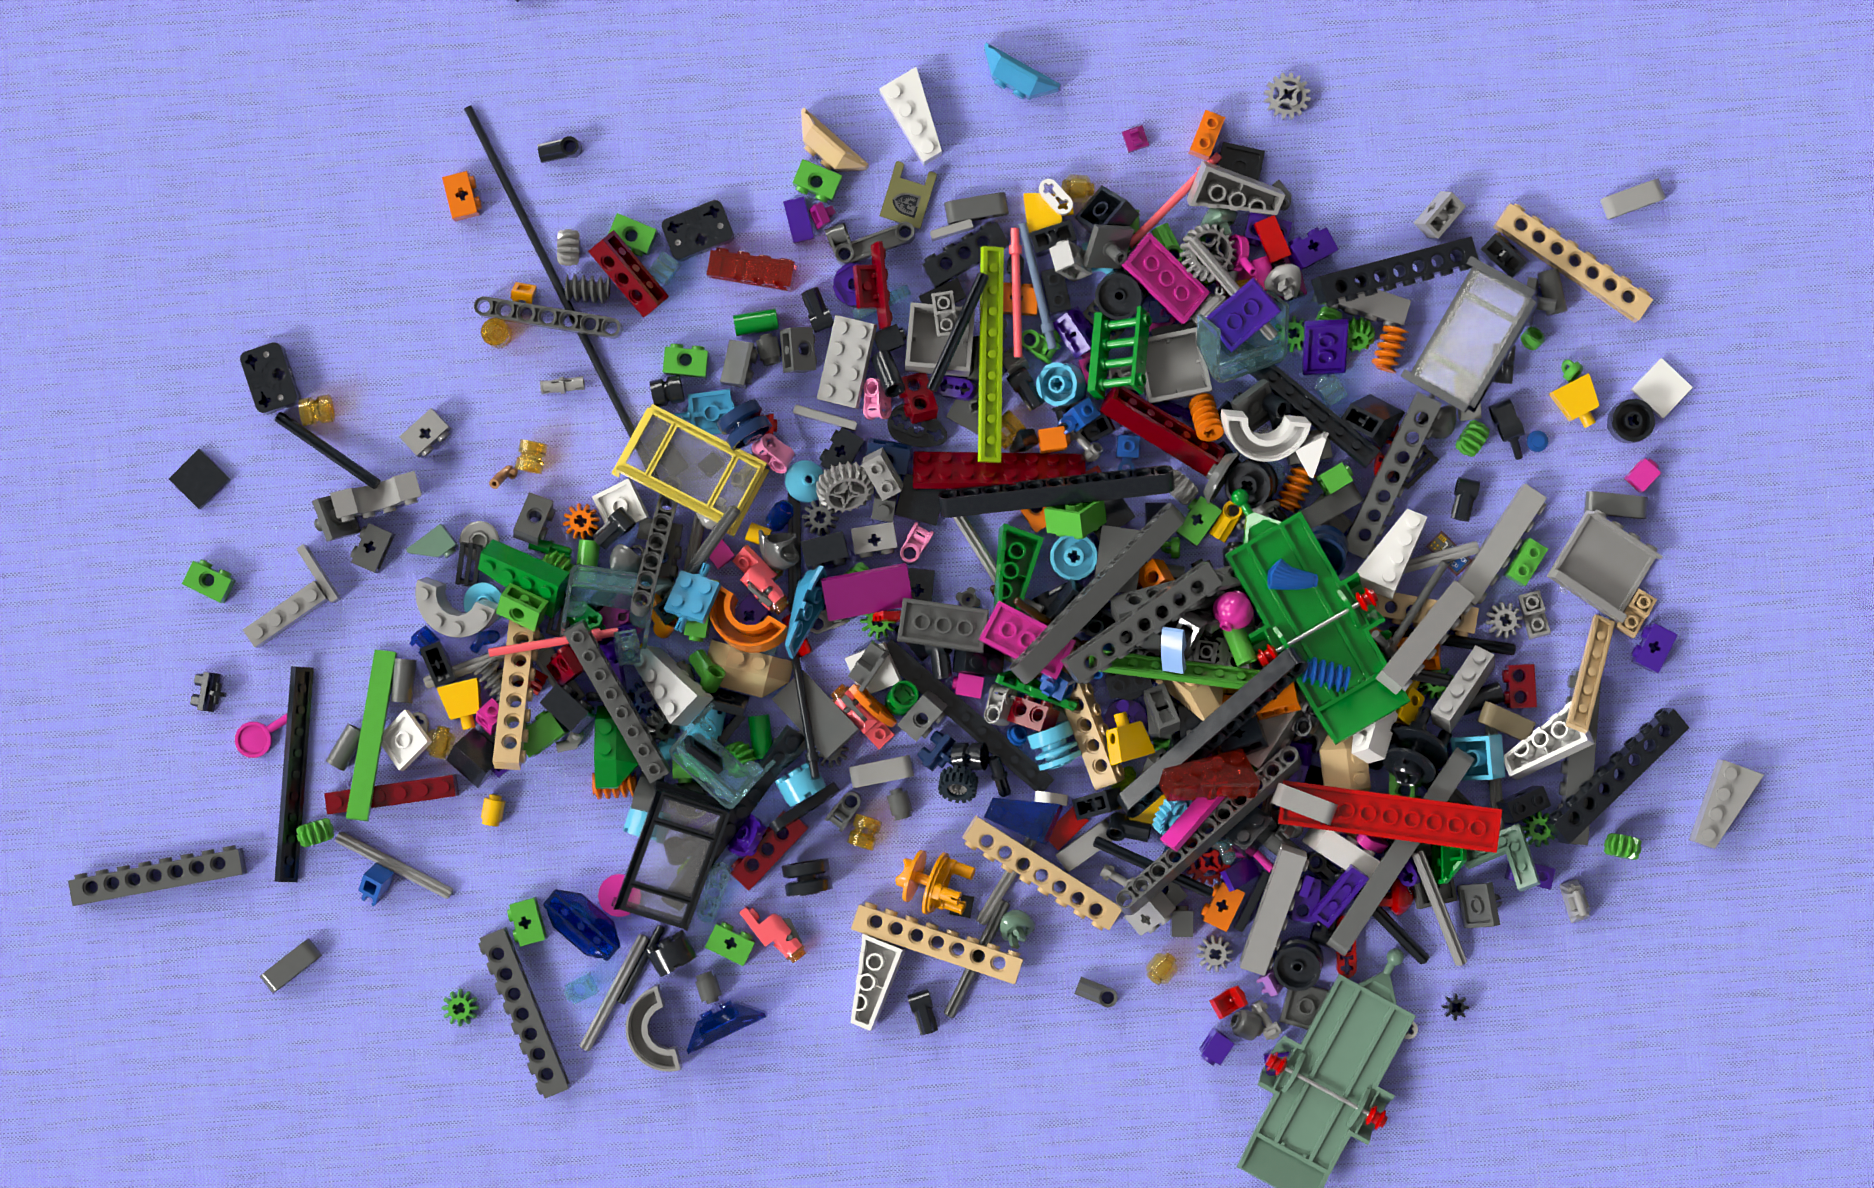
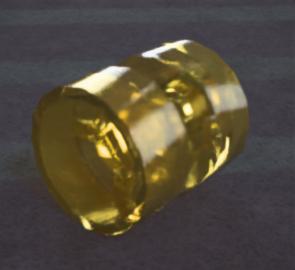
[481,318,513,349]
[299,394,335,426]
[1001,410,1026,450]
[515,439,548,474]
[847,813,882,851]

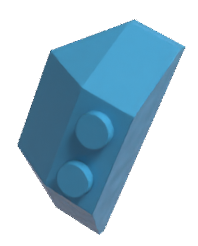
[984,42,1061,100]

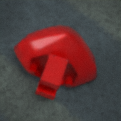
[1378,878,1414,916]

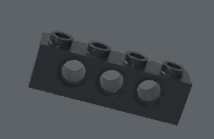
[922,221,1009,288]

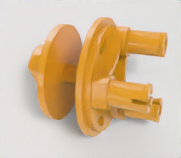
[895,850,976,915]

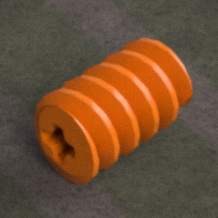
[1371,326,1409,374]
[1189,393,1224,442]
[1275,466,1317,514]
[592,771,637,800]

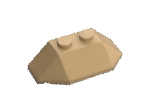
[801,108,869,172]
[707,640,793,698]
[1151,678,1223,721]
[1319,735,1371,792]

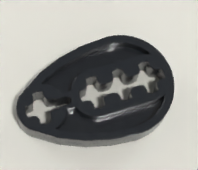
[887,403,947,448]

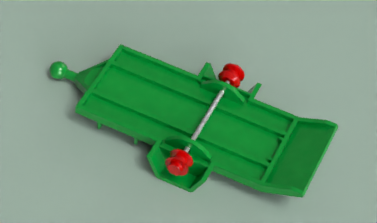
[1225,489,1411,745]

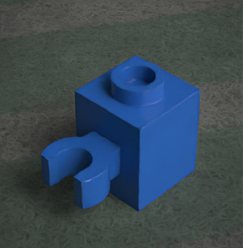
[1057,397,1101,434]
[1116,435,1140,470]
[1039,670,1076,701]
[358,863,394,907]

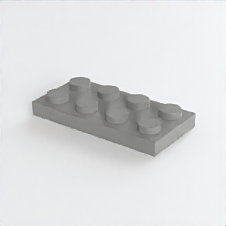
[817,315,877,409]

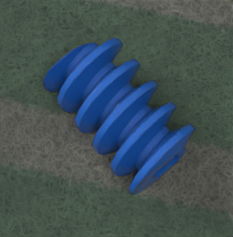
[1302,657,1351,692]

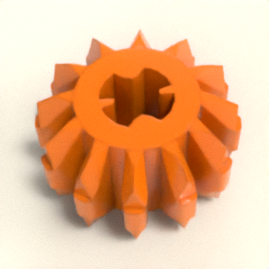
[563,503,600,540]

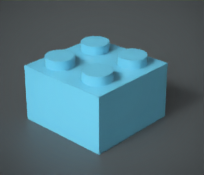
[1451,734,1505,781]

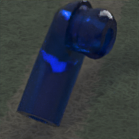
[469,630,500,653]

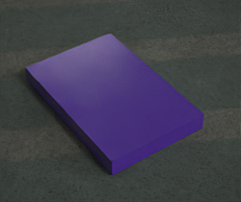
[1203,277,1282,352]
[1302,319,1349,375]

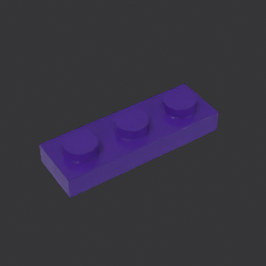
[1311,864,1369,928]

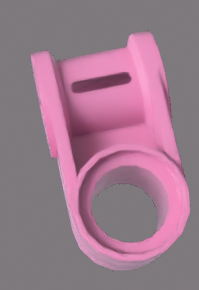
[863,378,892,420]
[751,434,795,473]
[900,522,934,564]

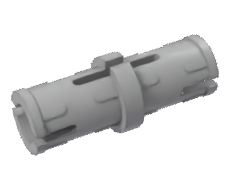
[540,376,585,395]

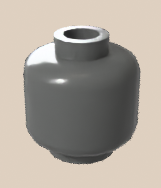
[1230,1009,1264,1041]

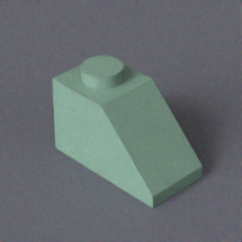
[406,524,458,558]

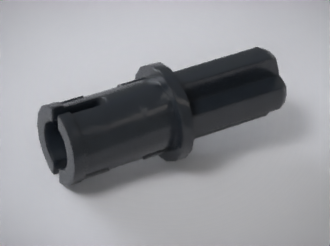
[987,754,1011,797]

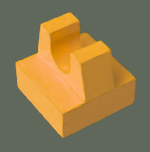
[511,282,537,304]

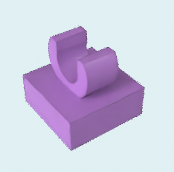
[1256,967,1284,996]

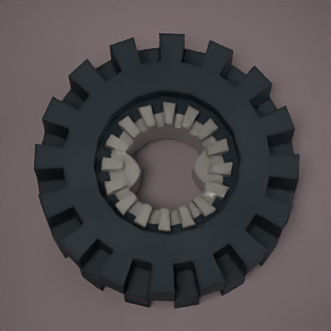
[938,765,979,803]

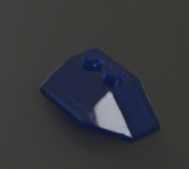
[543,889,621,961]
[686,1000,767,1054]

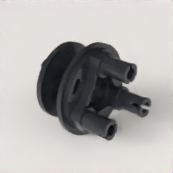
[1383,706,1452,786]

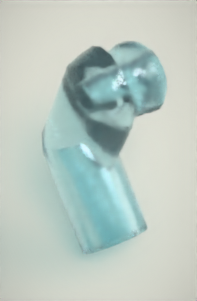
[1211,839,1236,865]

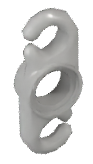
[1236,501,1280,530]

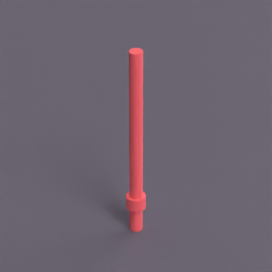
[1129,152,1222,248]
[1009,228,1022,358]
[488,627,619,657]

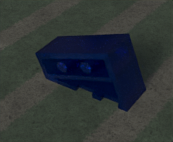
[984,798,1064,845]

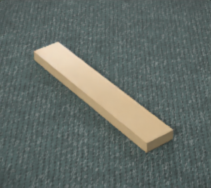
[1565,614,1615,734]

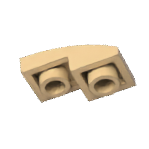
[1614,588,1657,639]

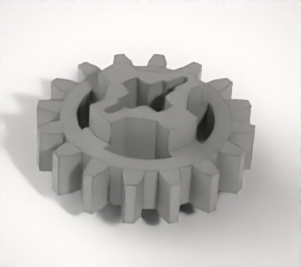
[1264,72,1311,120]

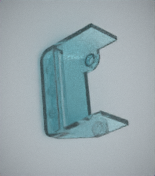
[1197,290,1289,383]
[560,564,656,649]
[669,703,776,809]

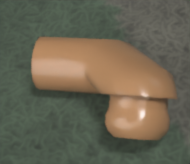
[489,465,518,489]

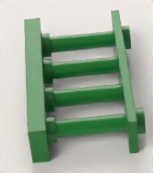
[1087,306,1152,400]

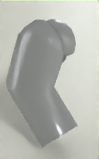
[556,731,584,753]

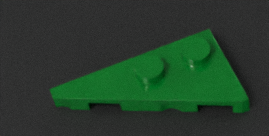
[995,670,1078,711]

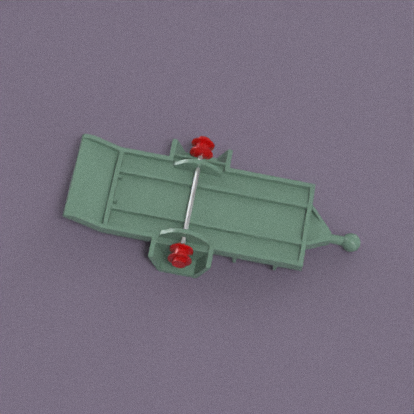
[1237,948,1416,1188]

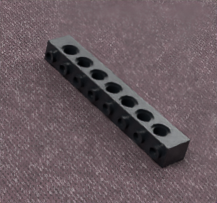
[1311,236,1479,307]
[1545,708,1689,844]

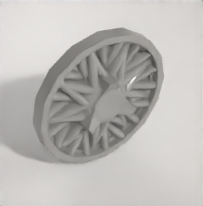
[459,521,500,560]

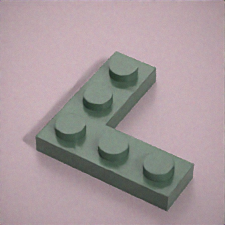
[1465,823,1541,892]

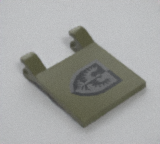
[879,161,937,229]

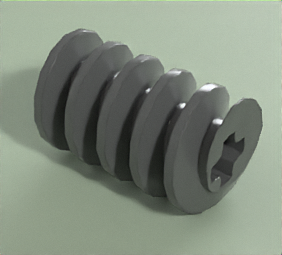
[565,274,611,304]
[474,660,515,703]

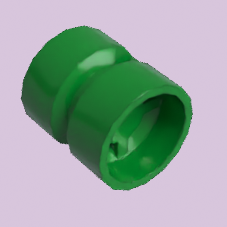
[884,681,919,716]

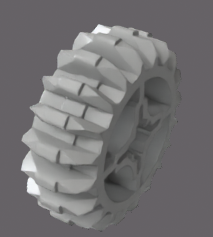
[1179,224,1237,282]
[816,461,874,514]

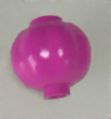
[1213,591,1254,632]

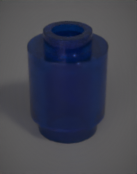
[765,500,794,531]

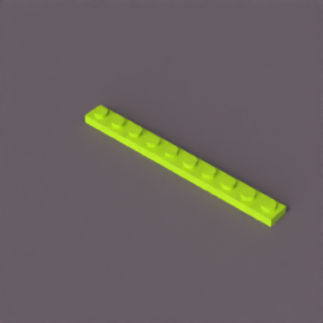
[978,246,1004,463]

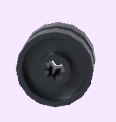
[1095,269,1146,320]
[1225,459,1278,509]
[782,858,833,896]
[1273,936,1324,991]

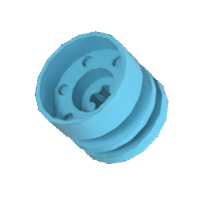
[1027,720,1082,771]

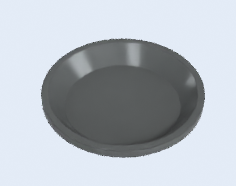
[1203,452,1240,504]

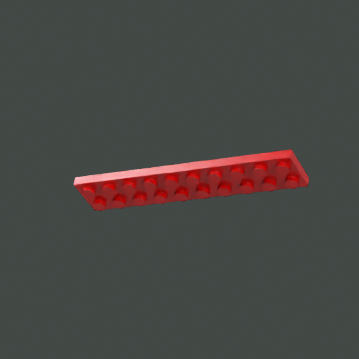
[1278,780,1502,853]

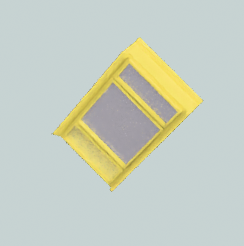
[611,404,769,537]

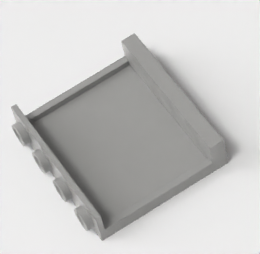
[1547,509,1663,623]

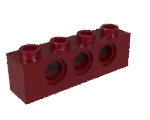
[588,230,669,318]
[730,810,809,891]

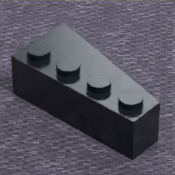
[1045,579,1129,637]

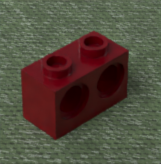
[899,373,938,424]
[546,644,585,686]
[1502,664,1537,708]
[1007,695,1060,732]

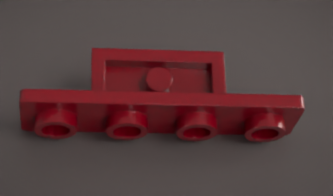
[853,241,893,330]

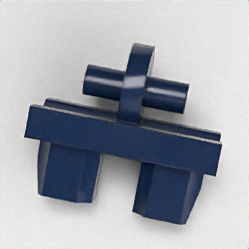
[917,731,956,772]

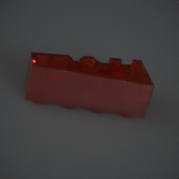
[706,247,796,292]
[1159,749,1260,801]

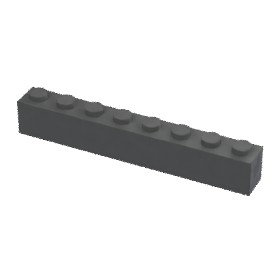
[1557,671,1601,845]

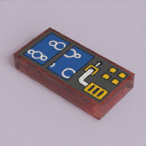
[1426,531,1472,576]

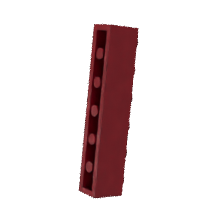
[1100,386,1225,477]
[324,774,459,815]

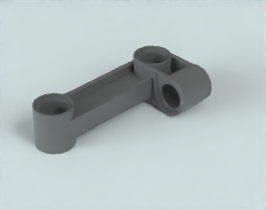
[825,221,915,266]

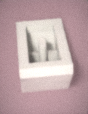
[1296,432,1329,478]

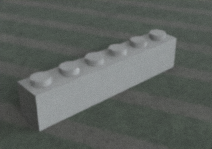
[1457,483,1547,606]
[1376,580,1475,695]
[1239,844,1309,976]

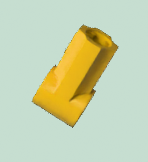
[1209,501,1244,543]

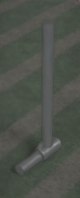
[1371,561,1448,660]

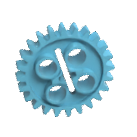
[1152,775,1208,835]

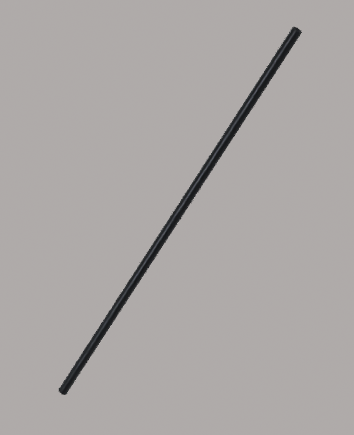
[464,105,661,481]

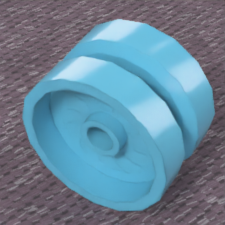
[1049,536,1097,581]

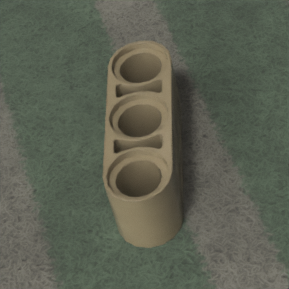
[1477,701,1536,741]

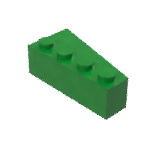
[993,523,1044,611]
[478,539,570,618]

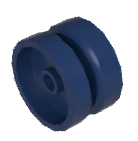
[716,399,773,451]
[1311,525,1349,576]

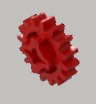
[1187,842,1231,885]

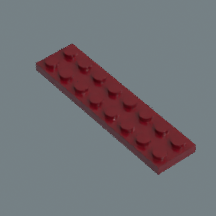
[913,451,1086,489]

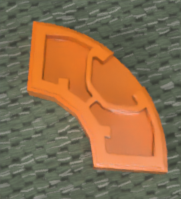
[849,684,897,727]

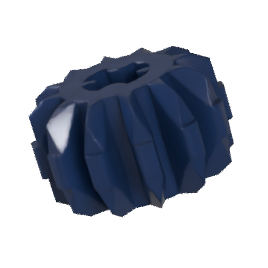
[629,680,658,716]

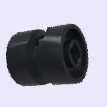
[649,375,685,407]
[951,743,989,770]

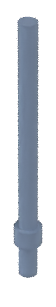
[1018,222,1057,350]

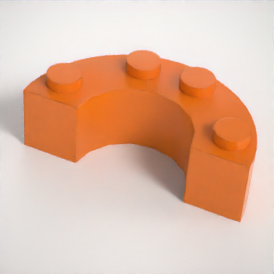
[709,586,788,653]

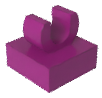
[1122,125,1149,153]
[809,202,836,230]

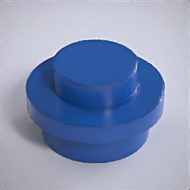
[1526,431,1548,452]
[1007,725,1028,746]

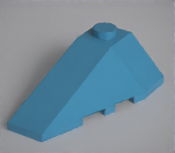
[785,565,828,659]

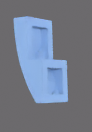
[1161,627,1187,674]

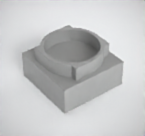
[905,303,975,377]
[1144,327,1212,404]

